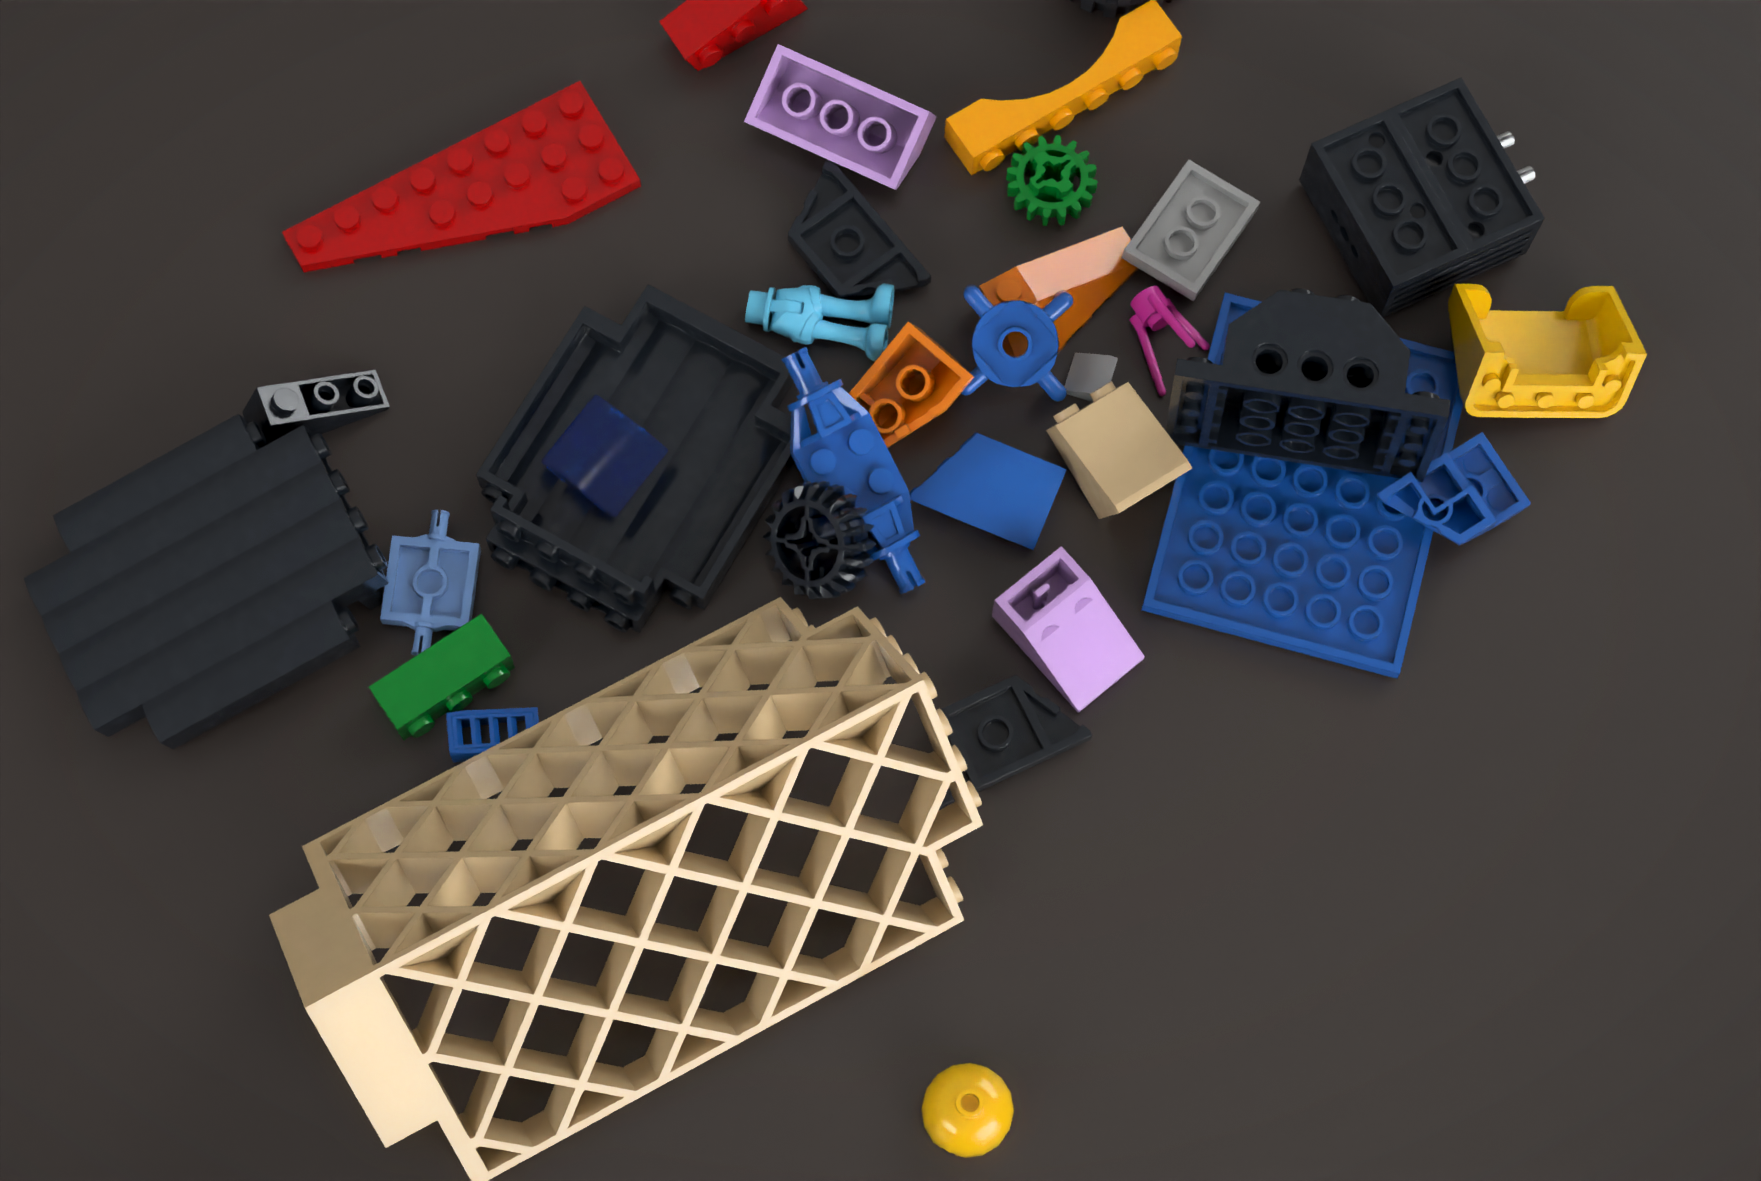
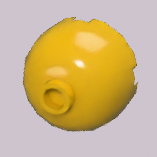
[921,1063,1014,1158]

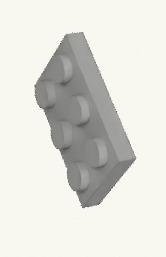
[1122,160,1260,302]

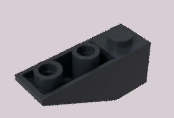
[242,370,390,447]

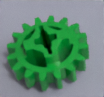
[1006,135,1098,226]

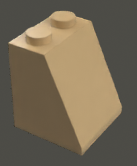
[1046,381,1192,519]

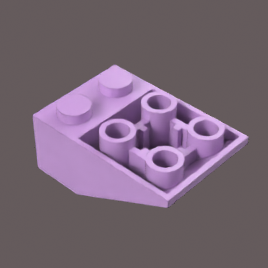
[992,546,1145,713]

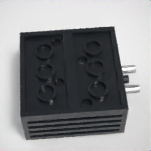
[1299,77,1545,318]

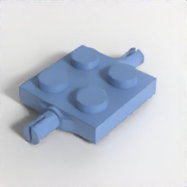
[380,510,481,656]

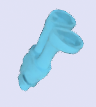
[745,284,894,361]

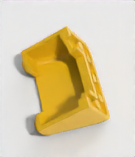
[1448,284,1647,418]

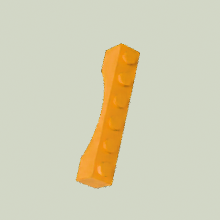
[944,0,1182,176]

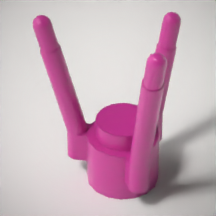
[1129,286,1210,396]

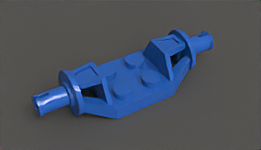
[781,347,926,594]

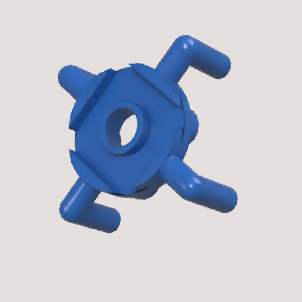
[961,284,1073,401]

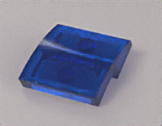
[541,395,668,517]

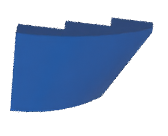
[909,432,1067,550]
[1376,432,1531,546]

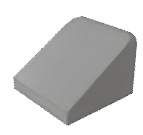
[1064,353,1118,402]

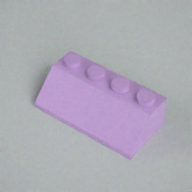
[744,44,937,190]

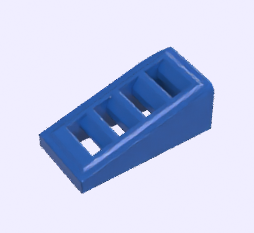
[446,707,539,763]

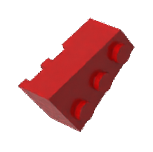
[659,0,808,71]

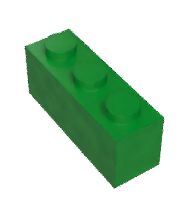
[369,613,515,741]

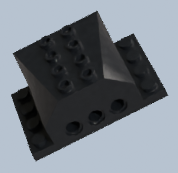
[1166,288,1451,482]

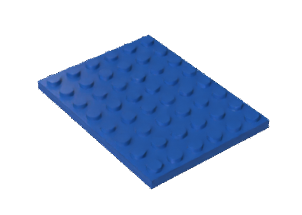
[1141,292,1463,679]

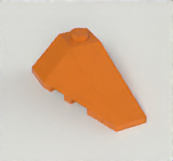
[979,226,1138,356]
[849,321,974,448]

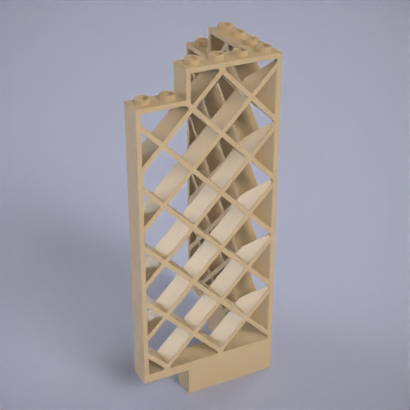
[269,597,983,1181]

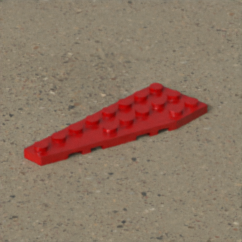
[282,81,641,272]

